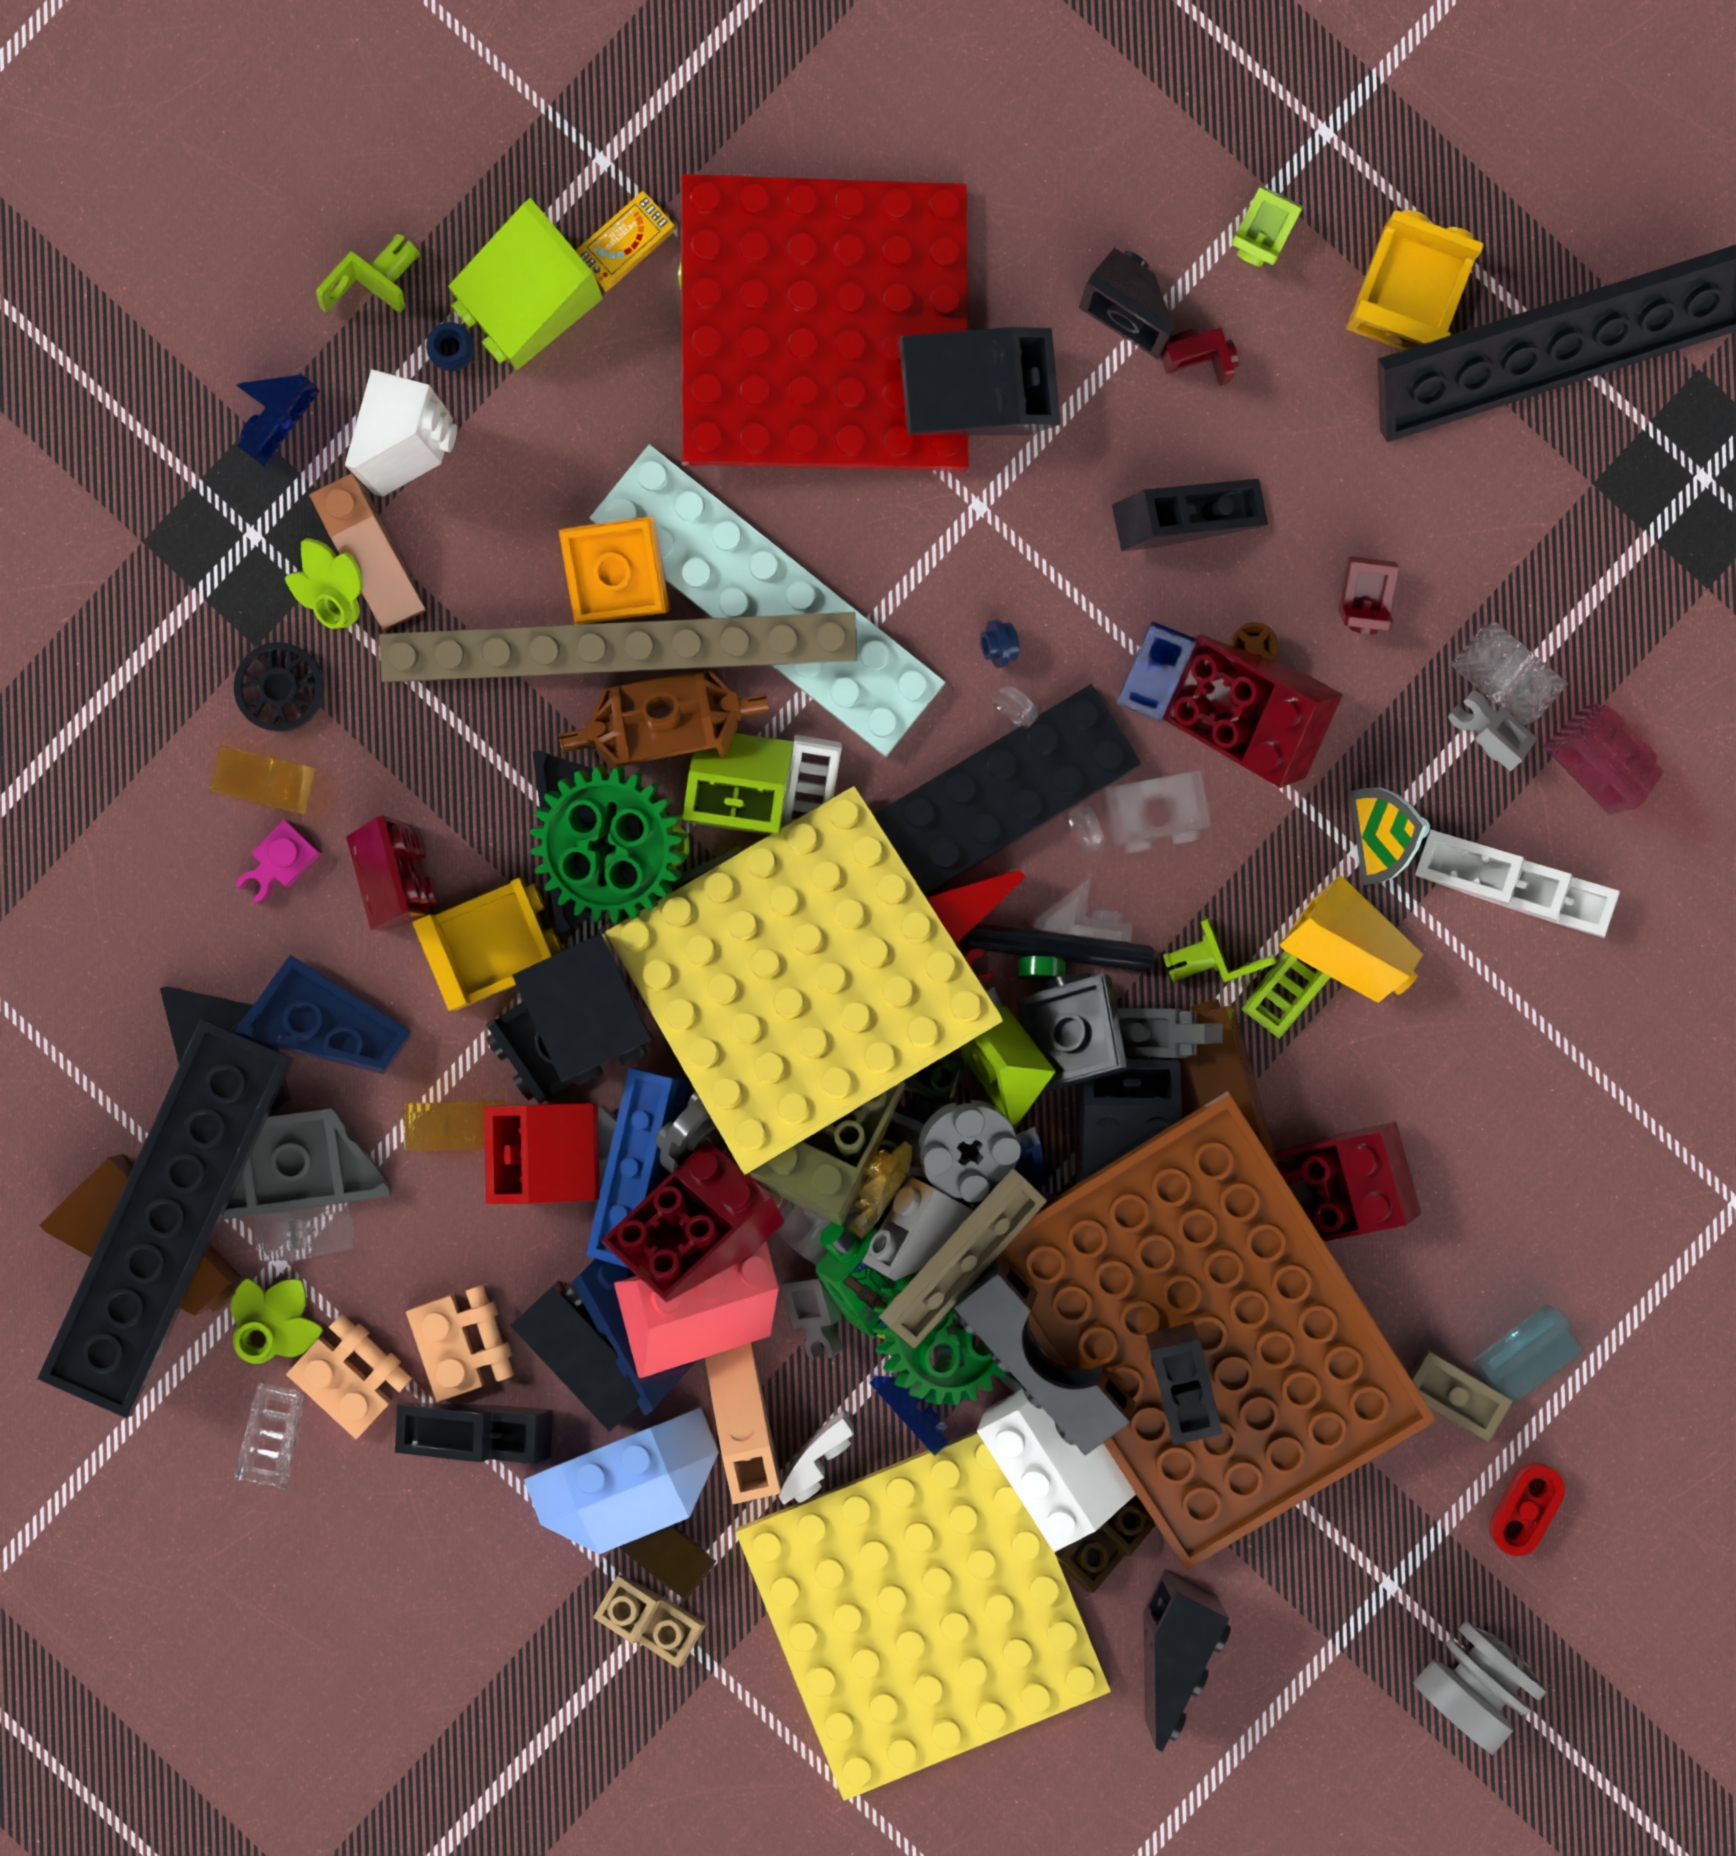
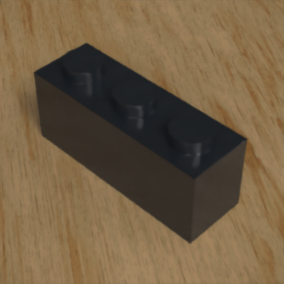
[510,1280,641,1432]

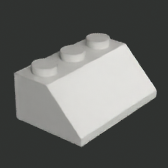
[345,369,457,497]
[977,1389,1136,1552]

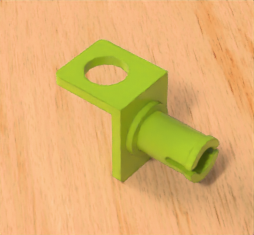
[316,234,420,313]
[1163,918,1277,983]

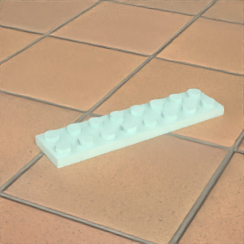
[589,444,946,758]

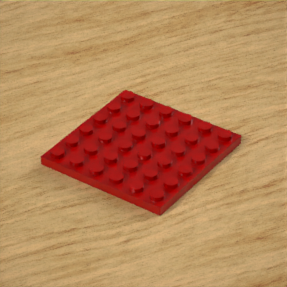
[681,174,969,471]

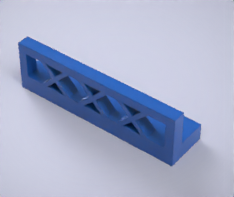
[586,1067,693,1268]

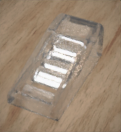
[233,1383,307,1490]

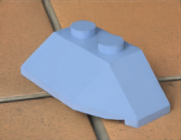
[524,1407,719,1554]

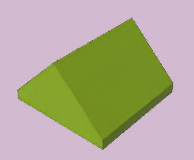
[960,1005,1056,1126]

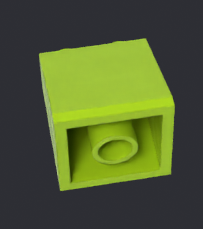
[448,198,603,371]

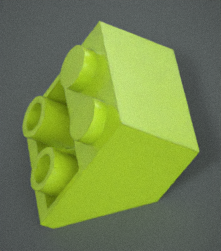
[682,733,794,835]

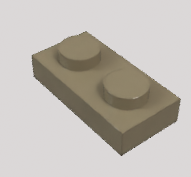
[1409,1349,1513,1442]

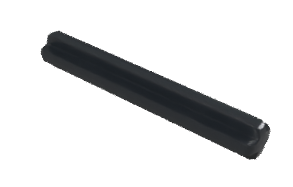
[965,923,1154,972]

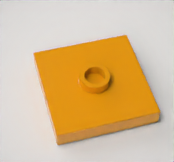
[558,515,670,625]

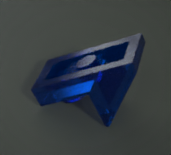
[236,374,320,467]
[1117,621,1197,721]
[869,1374,949,1456]

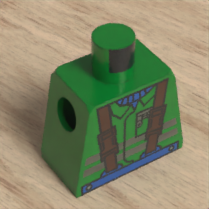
[816,1219,897,1339]

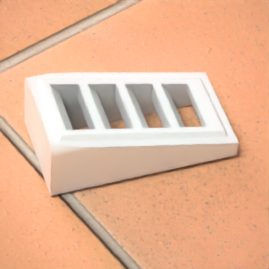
[782,735,842,828]

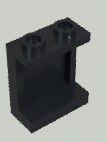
[512,933,655,1086]
[486,1001,575,1104]

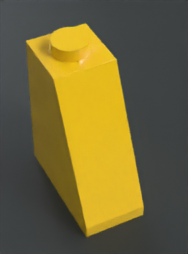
[1279,875,1424,1003]

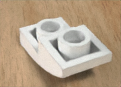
[778,1410,854,1505]

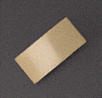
[593,1575,706,1668]

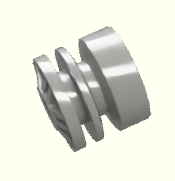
[1413,1620,1547,1755]

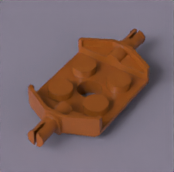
[559,669,770,770]

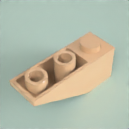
[705,1343,782,1504]

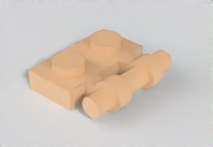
[406,1284,514,1402]
[286,1314,412,1439]

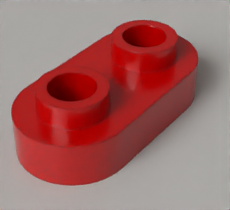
[1489,1462,1565,1556]

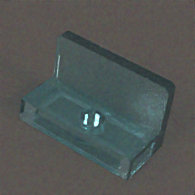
[1470,1304,1581,1406]

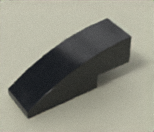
[395,1403,553,1464]

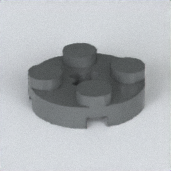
[655,1091,728,1174]
[919,1100,1021,1202]

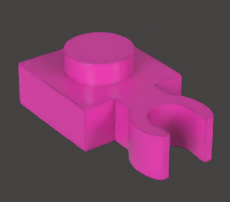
[236,819,322,903]

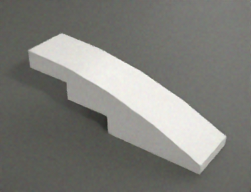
[1415,830,1620,939]

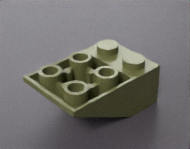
[750,1081,906,1226]

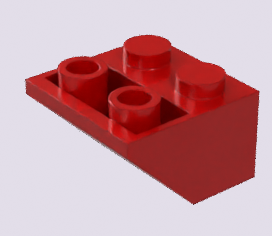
[484,1103,600,1204]

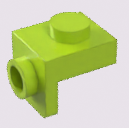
[1231,185,1303,267]

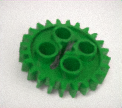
[530,765,687,923]
[872,1266,1006,1406]

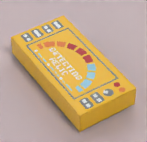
[576,191,676,293]

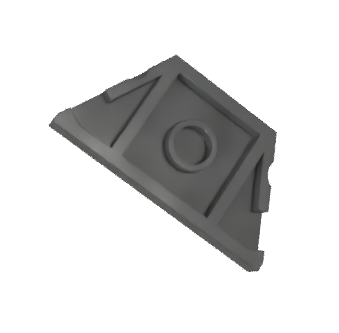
[221,1106,392,1220]

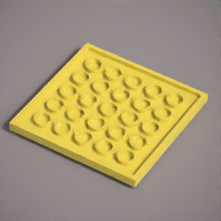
[605,786,1003,1175]
[736,1430,1111,1801]

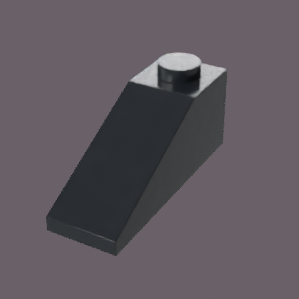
[1112,478,1268,551]

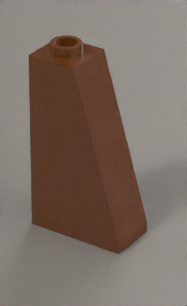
[1179,999,1280,1172]
[39,1154,242,1316]

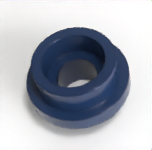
[426,322,475,371]
[980,620,1019,668]

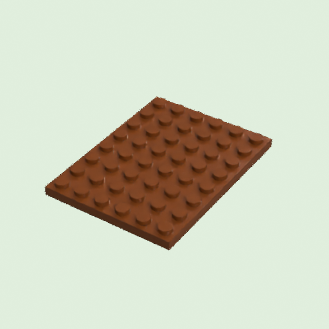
[989,1091,1437,1571]

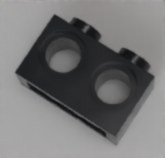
[1146,1322,1223,1445]

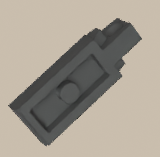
[1117,1008,1223,1058]

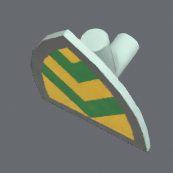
[1349,788,1430,885]

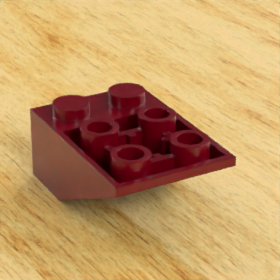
[1163,634,1343,788]
[346,815,438,931]
[1274,1121,1421,1242]
[601,1140,785,1302]

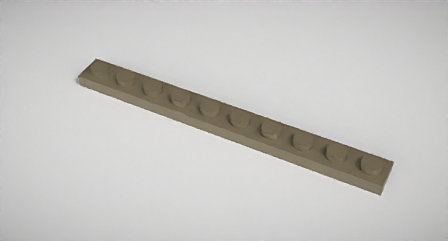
[379,612,858,683]

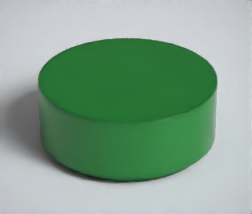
[1017,956,1066,981]

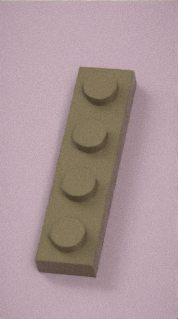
[879,1168,1047,1349]

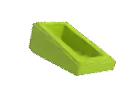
[1242,950,1331,1039]

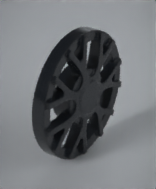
[233,642,325,732]

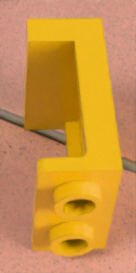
[1346,210,1484,351]
[412,877,564,1011]

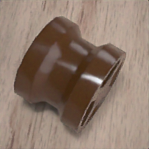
[1226,622,1279,661]

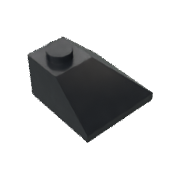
[1079,247,1174,360]

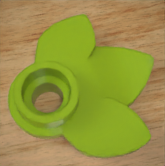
[285,538,363,629]
[230,1278,323,1364]

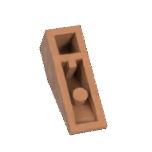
[309,473,427,632]

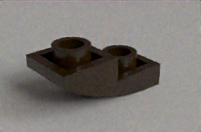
[1056,1495,1156,1593]
[618,1525,717,1600]

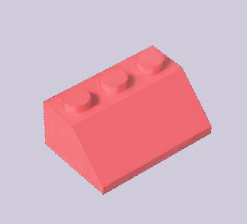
[614,1241,779,1378]

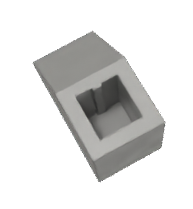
[862,1176,974,1281]

